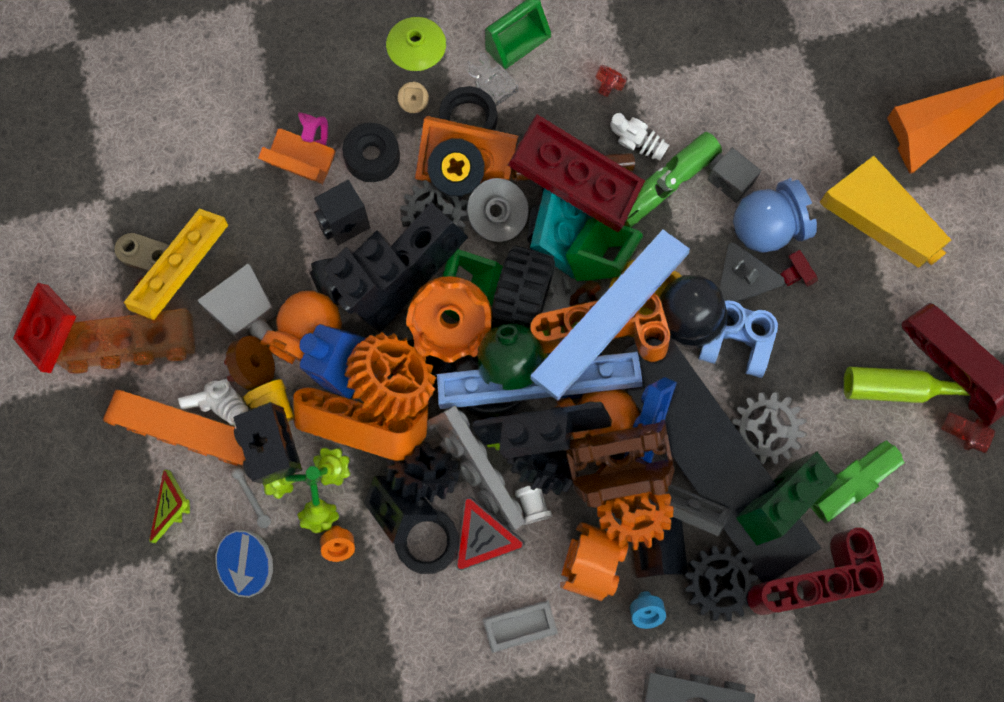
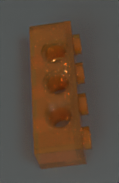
[56,308,196,374]

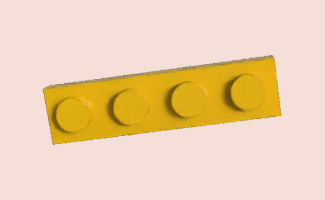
[124,208,228,320]

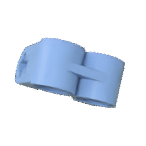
[698,300,778,378]

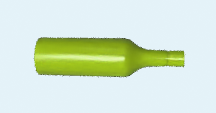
[844,366,970,403]

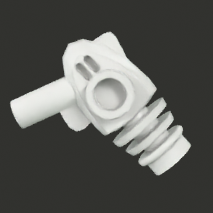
[610,113,669,161]
[178,379,249,427]

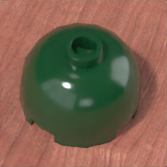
[477,323,545,390]

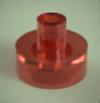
[595,65,628,97]

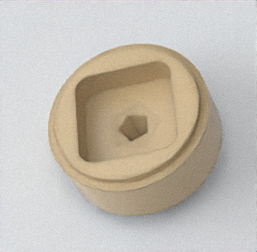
[398,82,429,113]

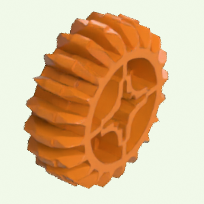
[344,332,436,421]

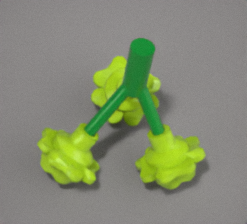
[263,448,351,533]

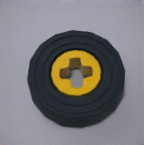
[428,138,485,196]

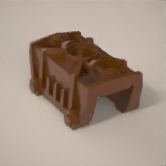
[566,420,675,508]

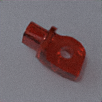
[941,412,995,453]

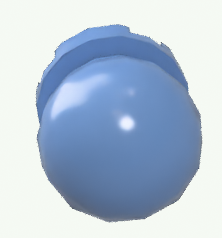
[733,178,817,253]

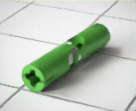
[624,132,722,228]

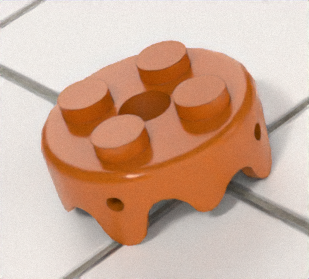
[406,276,492,363]

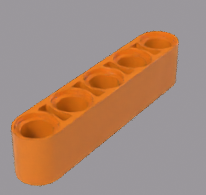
[102,390,267,466]

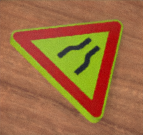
[149,469,190,543]

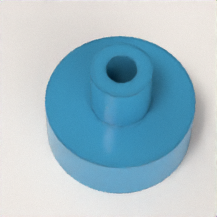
[630,591,666,629]

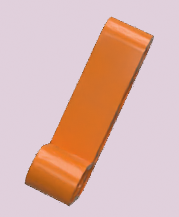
[531,293,670,362]
[293,388,428,461]

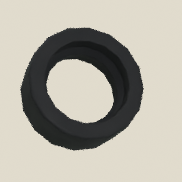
[439,86,497,131]
[395,509,459,574]

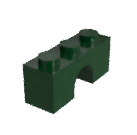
[736,451,838,546]

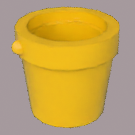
[243,379,294,422]

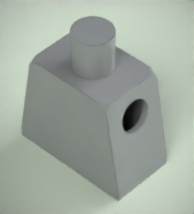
[198,264,277,340]

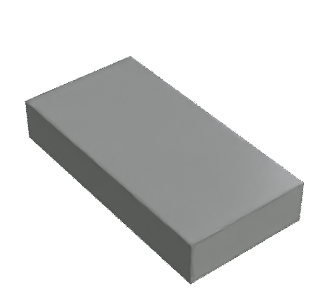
[483,600,558,653]

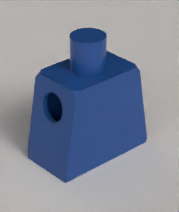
[300,324,365,399]

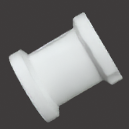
[515,486,552,525]

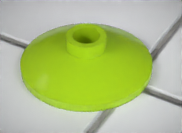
[386,17,446,71]

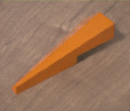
[887,75,1004,174]

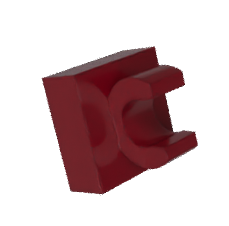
[780,250,818,287]

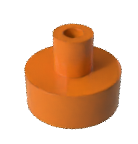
[320,525,355,562]

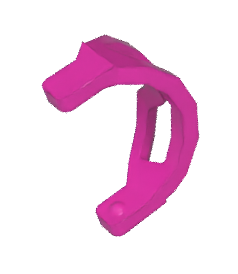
[298,112,328,146]

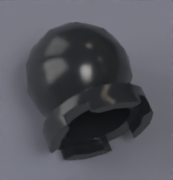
[659,275,728,349]

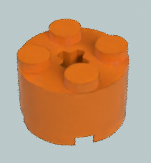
[560,522,629,601]

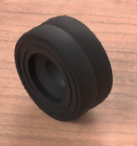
[342,123,400,182]

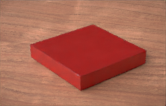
[13,283,77,373]

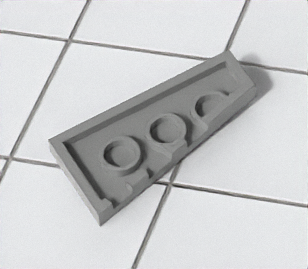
[427,406,526,530]

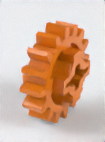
[597,492,673,550]

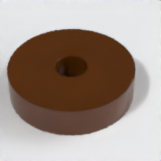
[226,336,275,390]

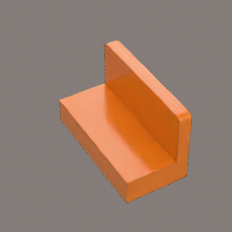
[258,129,336,185]

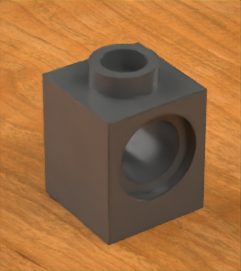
[708,147,762,203]

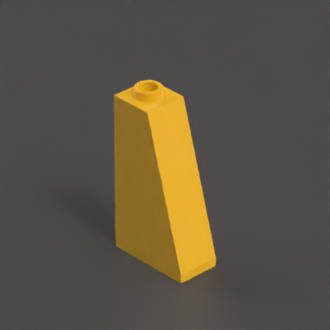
[820,156,951,268]

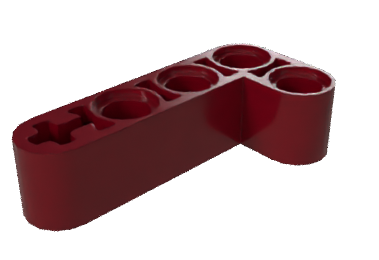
[902,303,1004,427]
[747,528,884,615]

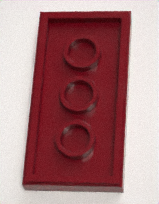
[507,114,645,233]

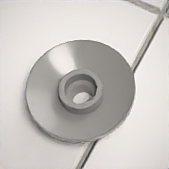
[467,178,528,242]

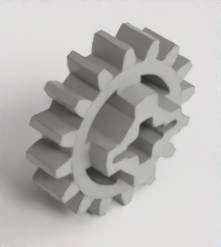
[732,392,807,464]

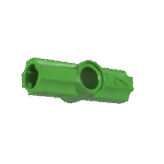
[811,440,905,523]

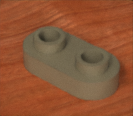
[114,233,169,272]

